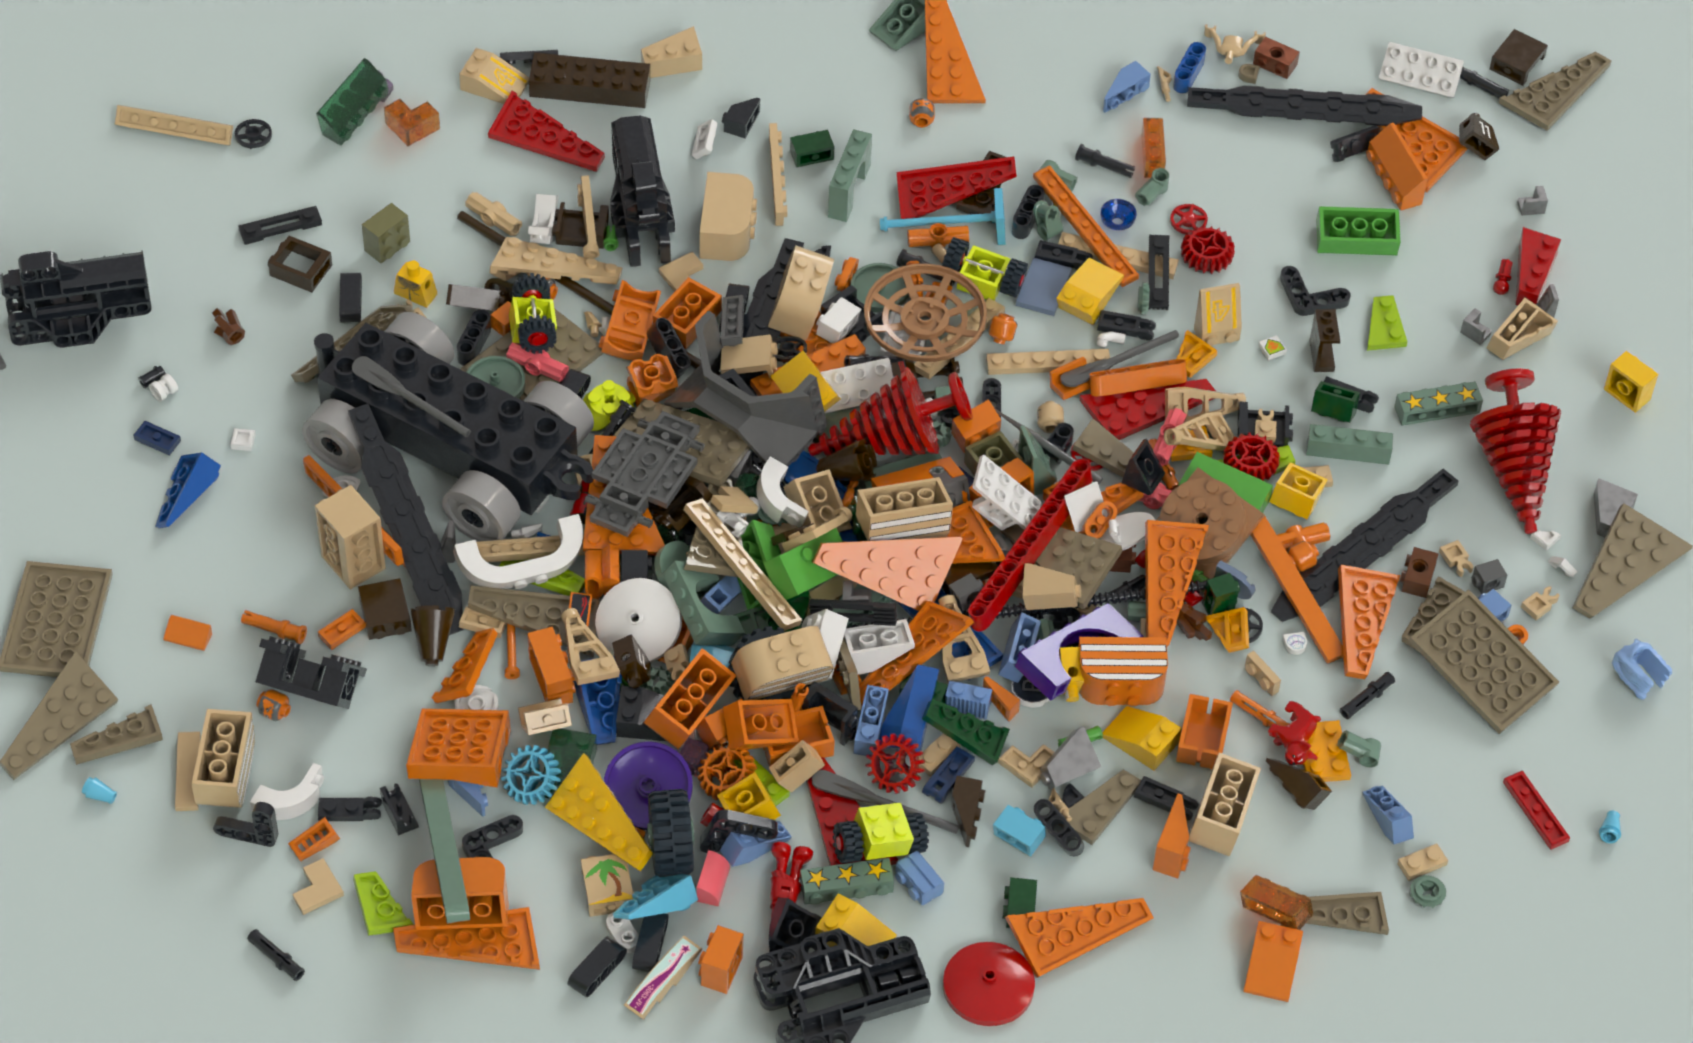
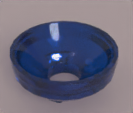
[1100,199,1137,231]

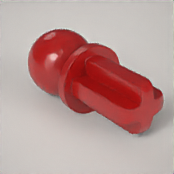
[1493,259,1513,295]

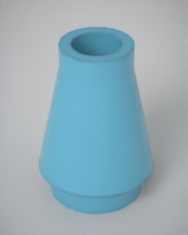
[82,777,117,804]
[1599,810,1621,843]

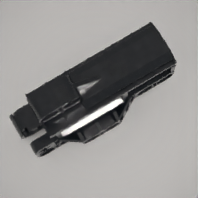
[610,115,675,267]
[0,250,152,348]
[753,928,931,1043]

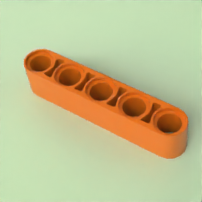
[1089,359,1187,396]

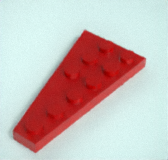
[488,90,605,172]
[806,757,898,866]

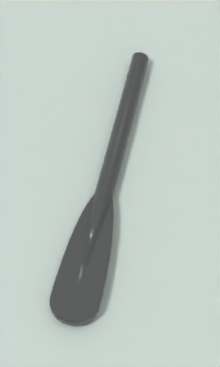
[1060,330,1179,387]
[352,356,471,437]
[994,408,1103,485]
[812,770,959,834]

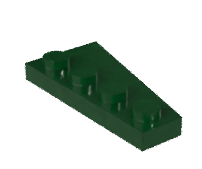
[922,699,1010,766]

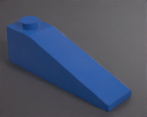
[155,452,221,528]
[879,665,939,752]

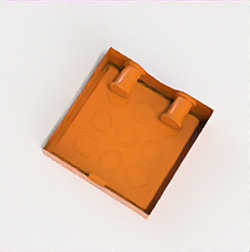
[406,708,511,788]

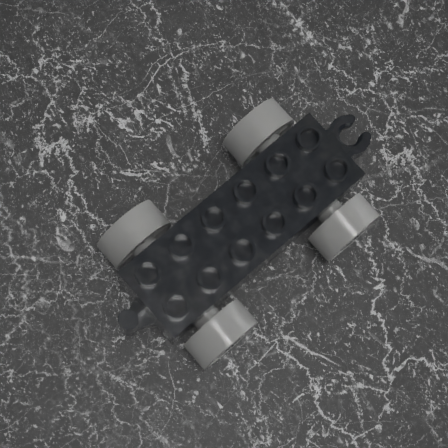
[302,312,594,542]

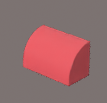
[697,850,730,906]

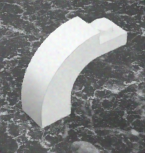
[528,194,558,244]
[756,456,809,528]
[250,763,324,820]

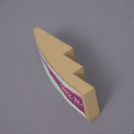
[624,936,702,1020]

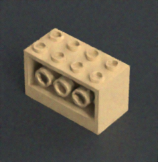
[315,485,386,590]

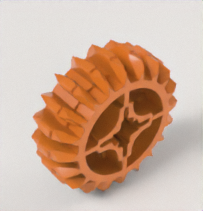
[698,744,757,801]

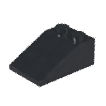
[616,686,666,741]

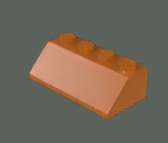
[1366,123,1428,211]

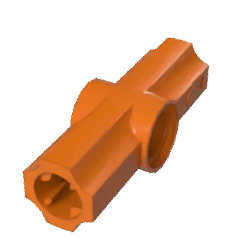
[907,223,969,248]
[1277,522,1331,552]

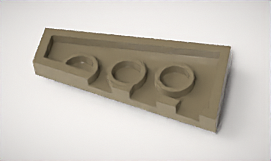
[1291,892,1389,935]

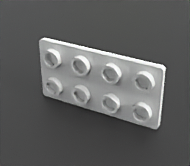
[1379,42,1464,98]
[821,358,893,414]
[972,455,1041,531]

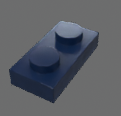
[133,421,181,456]

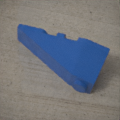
[573,656,622,746]

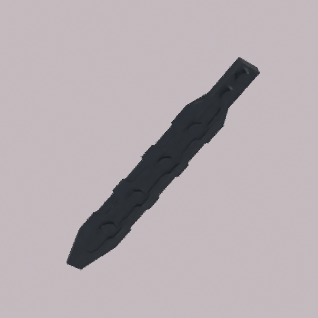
[1187,85,1422,126]
[715,238,804,421]
[348,404,463,635]
[1271,468,1459,622]

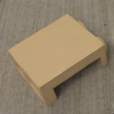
[721,335,778,378]

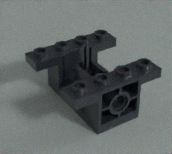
[255,636,367,709]

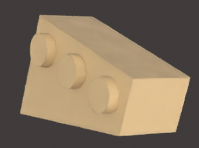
[641,26,702,78]
[1486,298,1558,360]

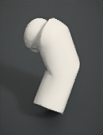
[1097,331,1126,347]

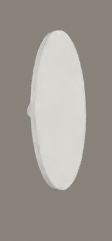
[1091,512,1155,551]

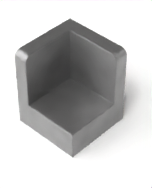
[1517,186,1548,216]
[1460,308,1492,345]
[843,581,871,610]

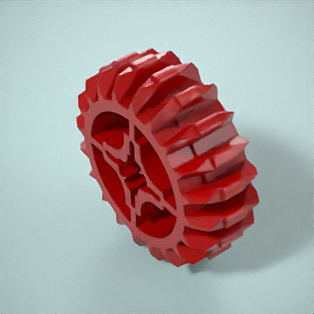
[1181,225,1235,274]
[1223,432,1280,481]
[865,733,925,794]

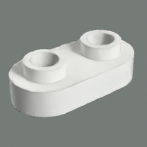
[606,912,639,953]

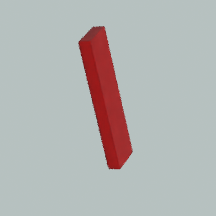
[1503,770,1570,850]

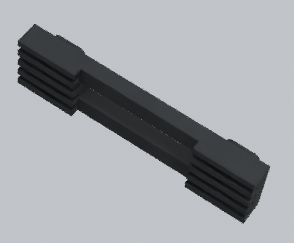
[238,206,322,245]
[1148,234,1170,310]
[809,599,897,626]

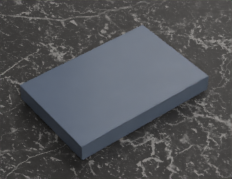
[1016,258,1072,316]

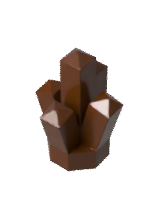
[212,308,245,345]
[1177,603,1212,641]

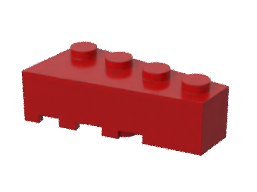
[1515,227,1561,306]

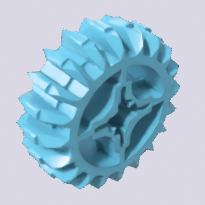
[501,745,561,805]

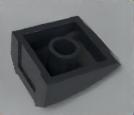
[768,898,822,960]

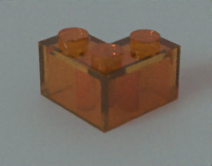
[384,99,440,146]

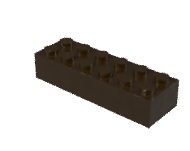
[529,52,651,108]

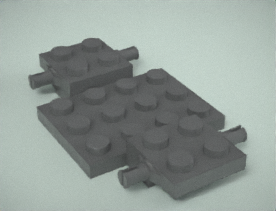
[585,411,705,537]

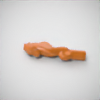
[842,481,859,507]

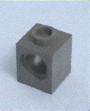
[1471,559,1507,594]
[949,573,984,612]

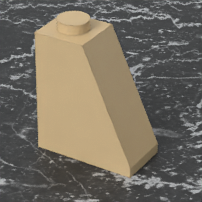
[1022,563,1081,610]

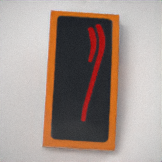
[569,592,592,635]

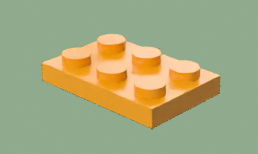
[1303,720,1351,782]

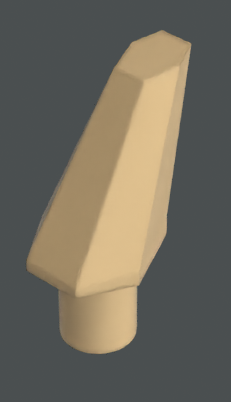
[584,311,602,337]

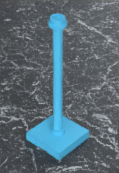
[880,188,1006,245]

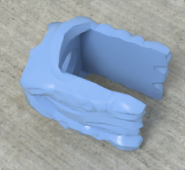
[1612,639,1672,700]

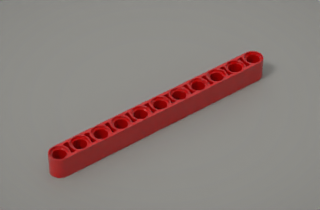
[968,459,1093,631]

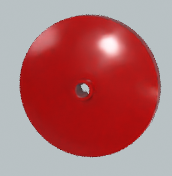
[943,942,1035,1026]

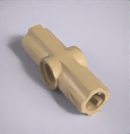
[465,192,522,236]

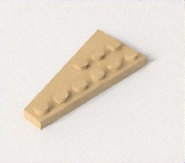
[490,237,623,285]

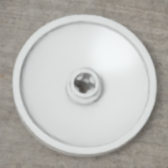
[595,578,682,663]

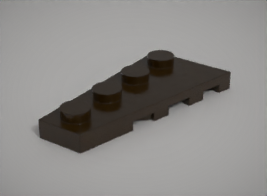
[956,151,1006,222]

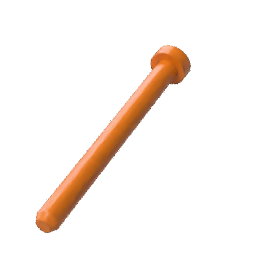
[505,623,520,679]

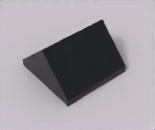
[1121,439,1166,495]

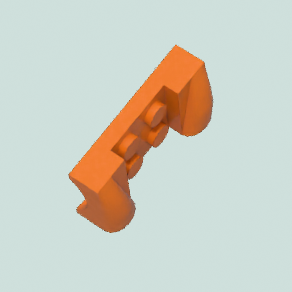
[598,280,661,361]

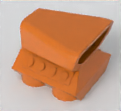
[626,354,678,407]
[585,543,620,599]

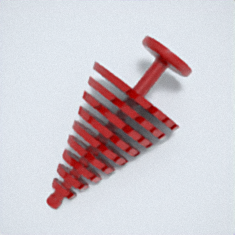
[808,367,973,456]
[1469,368,1561,535]

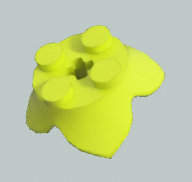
[583,380,636,431]

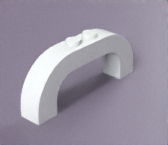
[453,514,583,589]

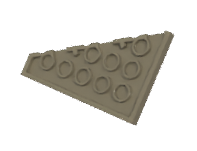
[1572,503,1693,619]
[1000,523,1122,609]

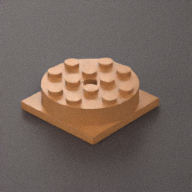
[1157,468,1265,579]

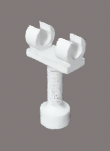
[716,497,761,538]

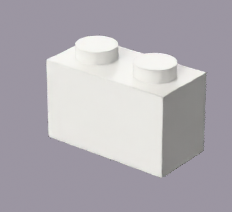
[816,297,862,344]

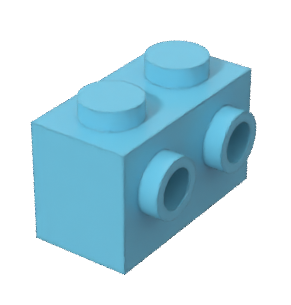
[993,805,1046,857]

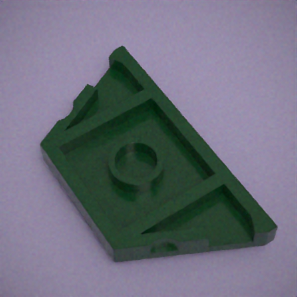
[734,591,811,635]

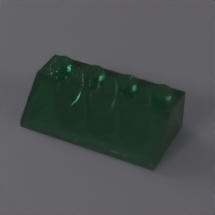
[316,58,389,146]

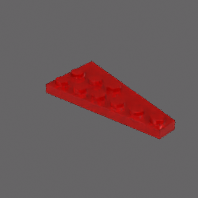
[896,156,1017,219]
[1080,379,1216,440]

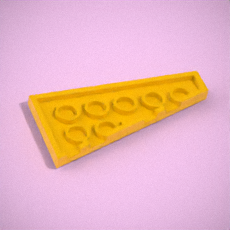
[545,753,653,872]

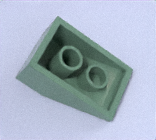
[869,0,925,51]
[1018,425,1057,496]

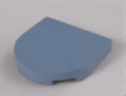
[1215,560,1256,600]

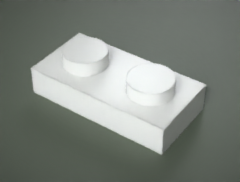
[692,119,717,159]

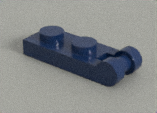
[922,746,975,804]

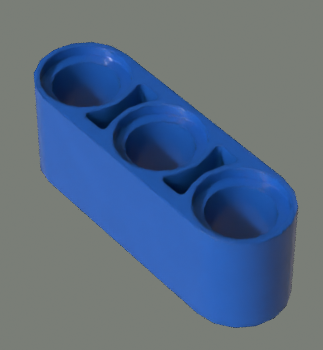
[1173,42,1206,93]

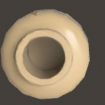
[1037,401,1064,433]

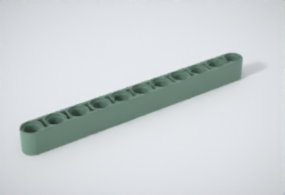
[419,779,470,924]

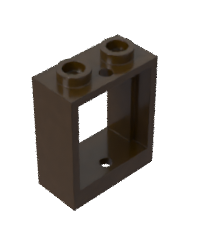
[268,235,333,293]

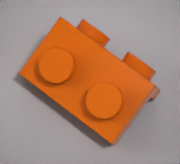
[1049,357,1090,400]

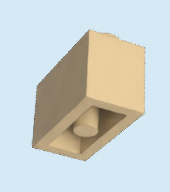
[769,740,825,793]

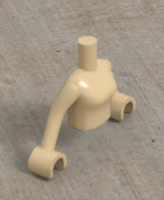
[1204,24,1266,64]

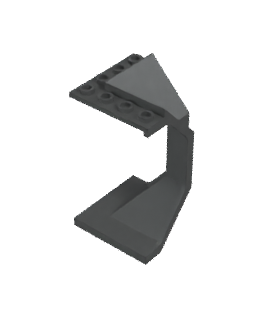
[664,311,827,466]

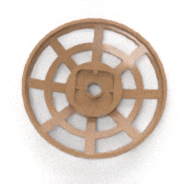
[864,264,987,362]

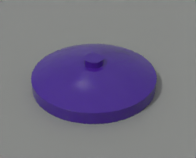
[604,741,693,830]

